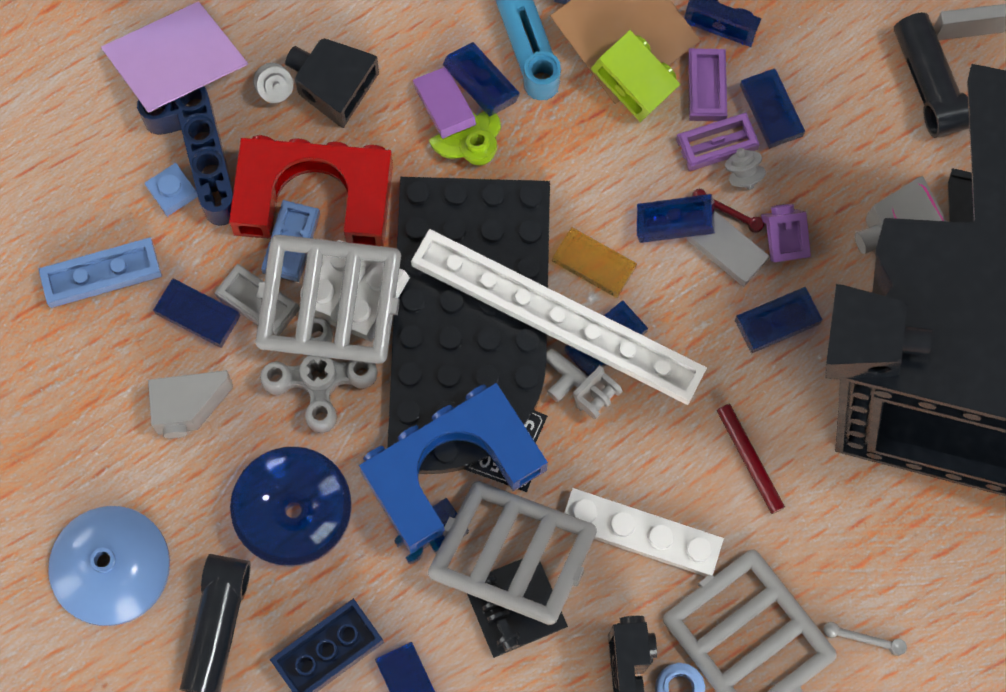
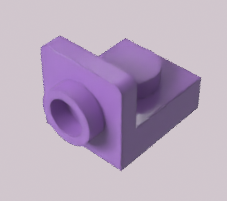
[761,204,811,263]

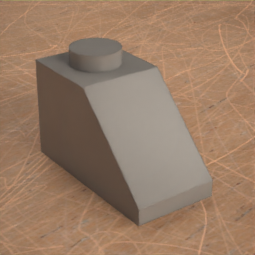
[148,370,233,439]

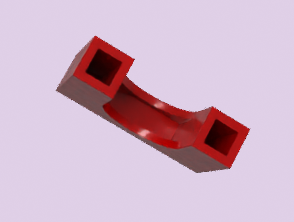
[229,135,393,247]

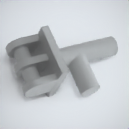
[546,348,623,419]

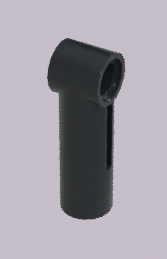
[894,12,969,138]
[179,554,251,692]

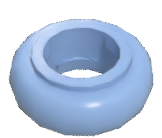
[655,662,706,692]

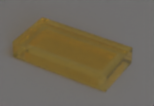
[552,227,637,298]

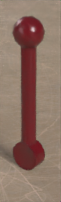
[692,188,764,233]

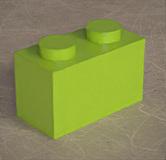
[590,30,681,123]

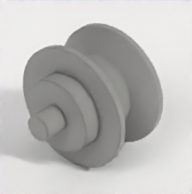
[253,63,293,103]
[725,148,766,190]

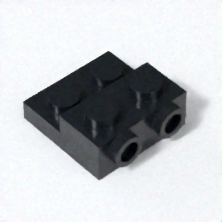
[608,616,657,692]

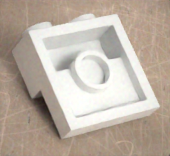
[300,240,410,342]

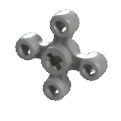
[260,317,378,433]

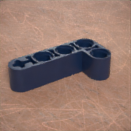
[137,86,234,226]

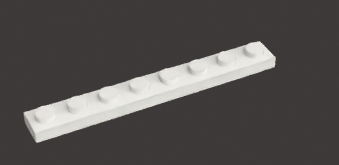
[411,229,707,405]

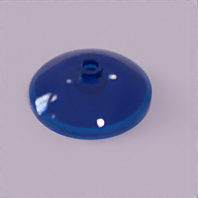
[230,447,352,567]

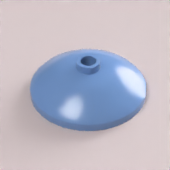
[48,506,170,626]

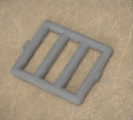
[255,235,401,364]
[428,481,597,625]
[663,550,837,692]

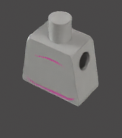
[855,176,946,254]

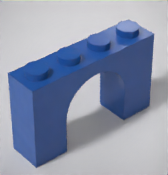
[359,383,548,554]

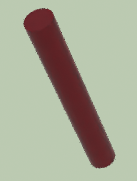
[717,404,785,514]

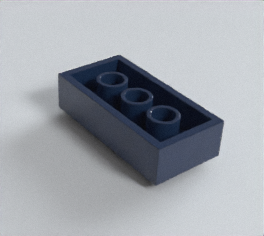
[270,598,384,692]

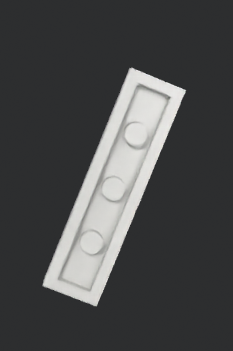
[564,488,724,577]

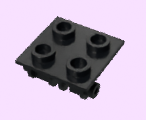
[467,558,568,658]

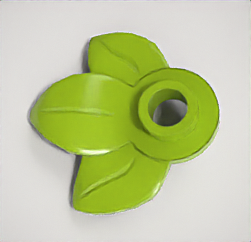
[429,109,501,165]

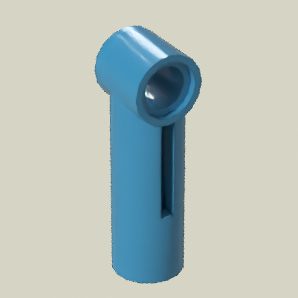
[495,0,561,101]

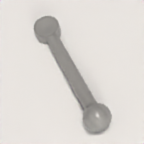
[824,622,907,656]

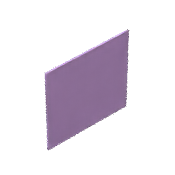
[101,1,248,113]

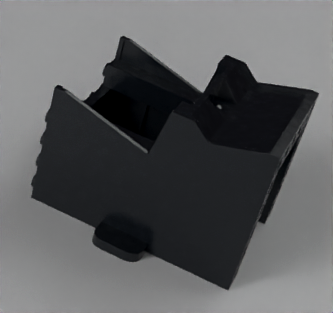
[835,64,1006,496]

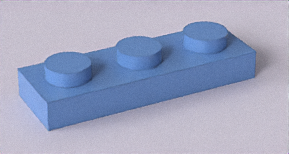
[39,237,162,308]

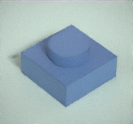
[144,163,198,217]

